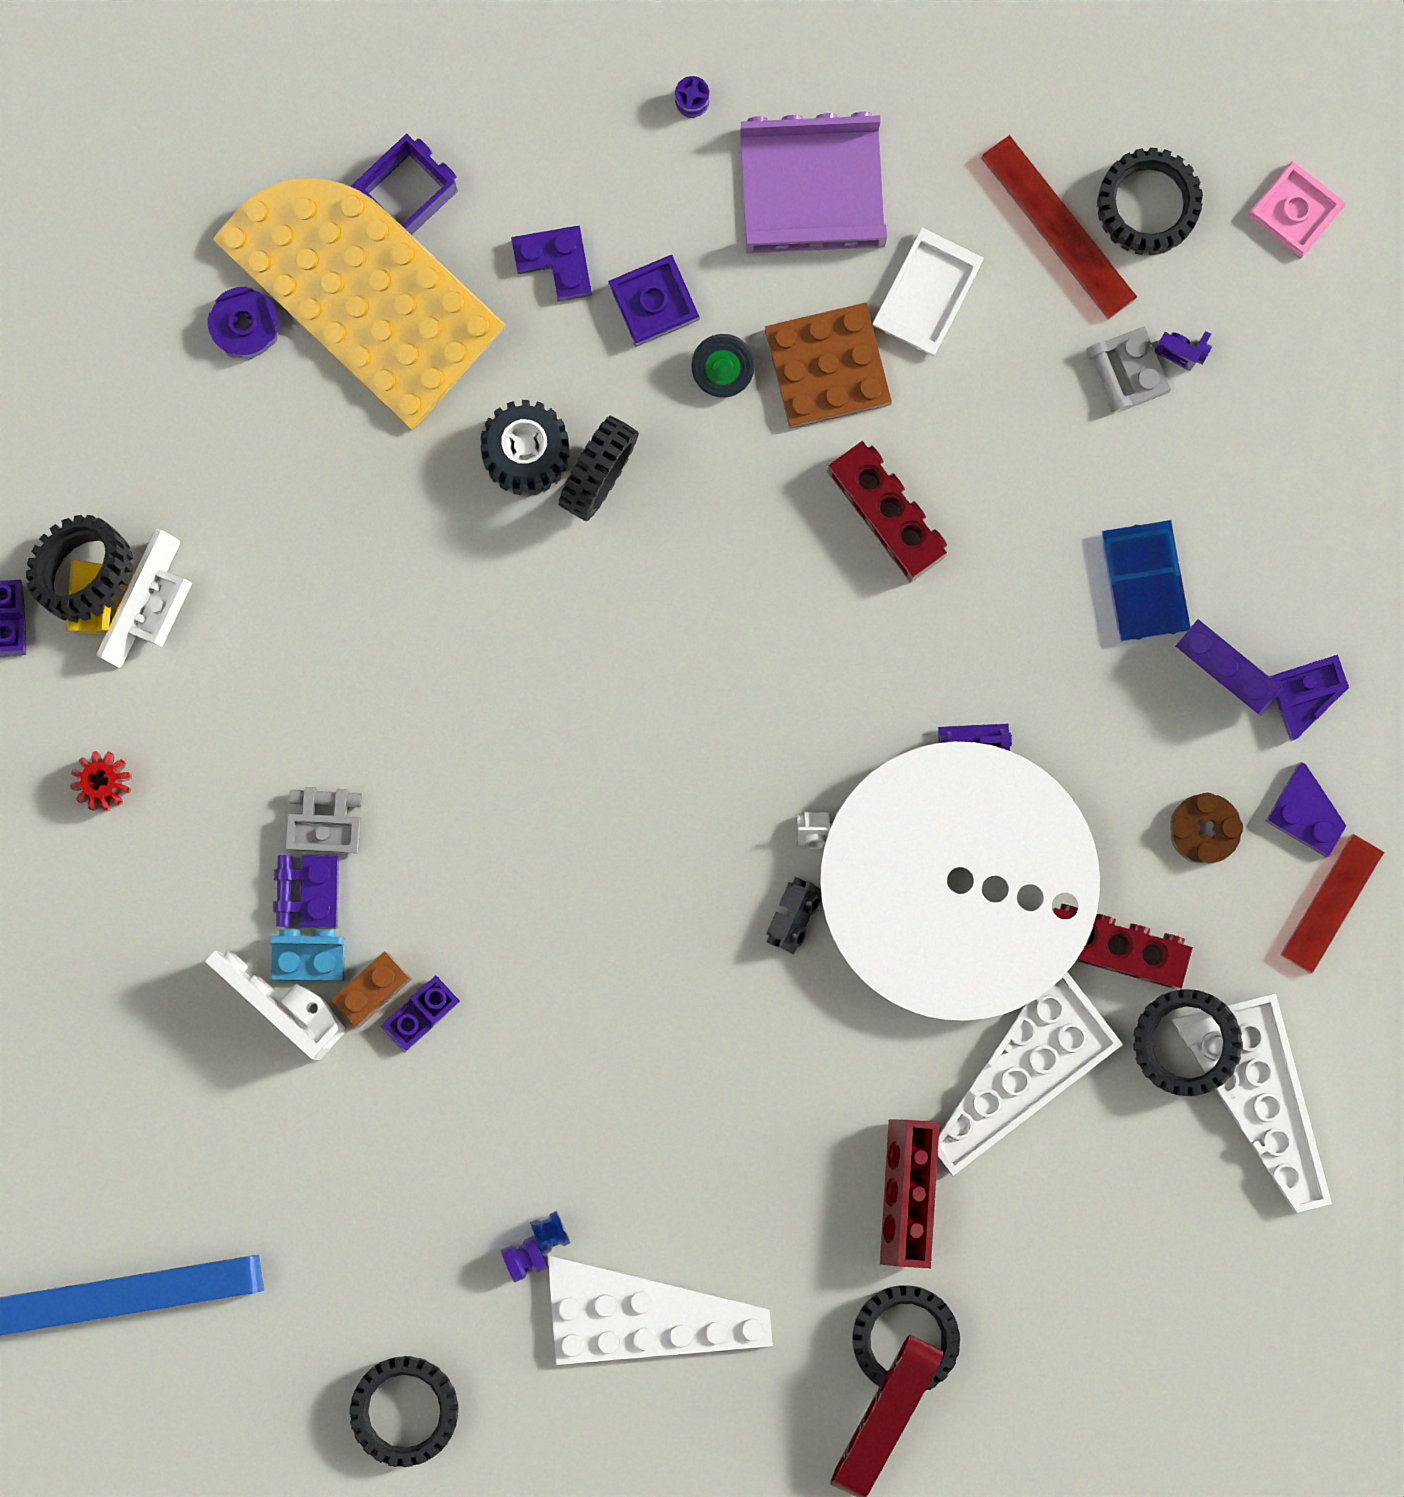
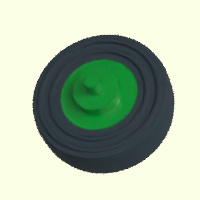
[691,334,754,398]

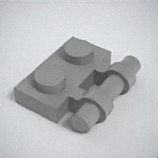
[286,787,362,854]

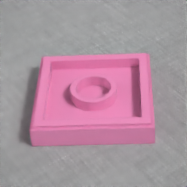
[1247,161,1346,259]

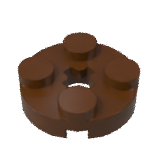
[1170,792,1243,864]

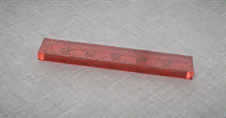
[981,135,1137,320]

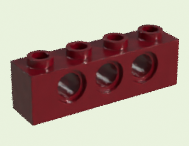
[827,440,947,583]
[1052,904,1193,990]
[880,1119,940,1269]

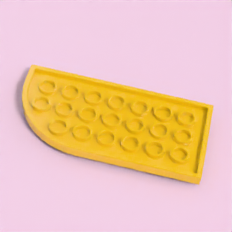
[212,178,506,429]

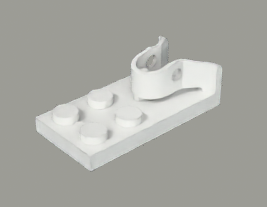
[205,951,346,1060]

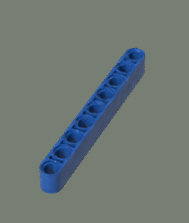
[0,1255,264,1335]

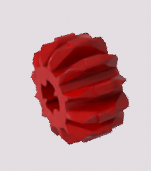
[70,751,132,812]

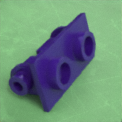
[938,723,1012,751]

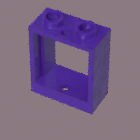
[350,133,458,235]

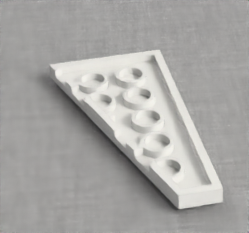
[938,972,1123,1176]
[1170,994,1332,1213]
[548,1255,773,1365]

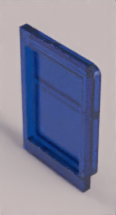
[1101,520,1191,642]

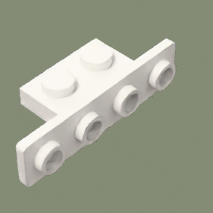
[97,529,192,668]

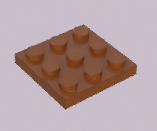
[765,302,892,429]

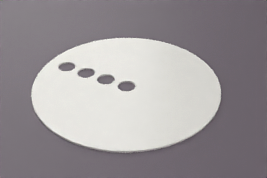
[820,742,1100,1021]

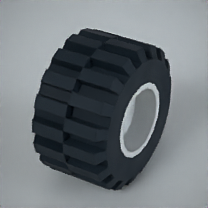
[480,400,570,496]

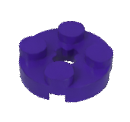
[208,287,279,359]

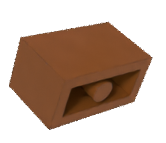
[331,951,412,1028]

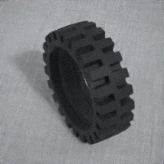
[1097,147,1203,255]
[558,415,639,522]
[26,515,133,622]
[1133,989,1243,1096]
[852,1285,960,1391]
[349,1356,459,1467]

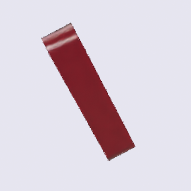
[830,1334,943,1497]

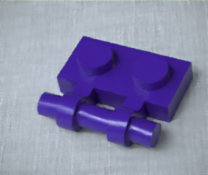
[273,855,339,928]

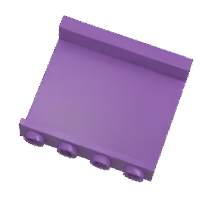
[740,112,887,253]

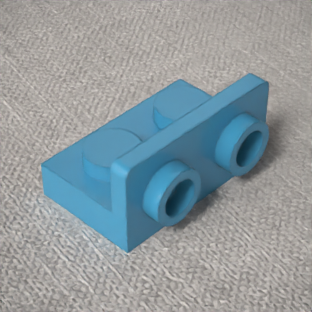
[270,929,345,981]

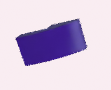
[0,579,26,657]
[381,975,460,1053]

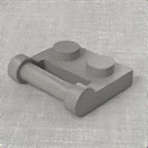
[1086,326,1171,414]

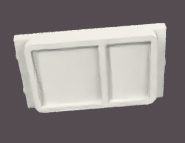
[872,227,984,357]

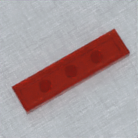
[1280,834,1384,974]

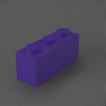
[1175,619,1284,716]

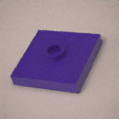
[608,254,700,347]

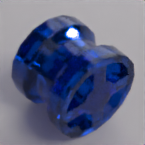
[530,1210,571,1255]

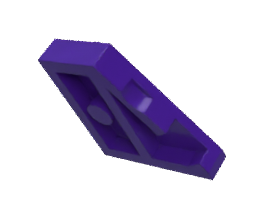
[1270,654,1349,742]
[1265,762,1346,857]

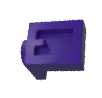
[1154,331,1212,371]

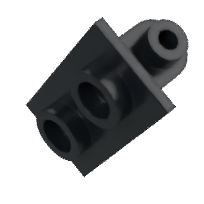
[766,877,821,955]

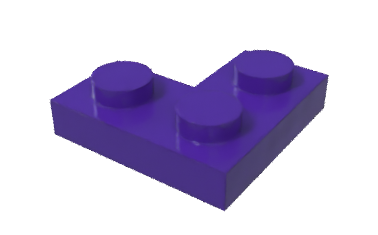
[511,225,592,302]

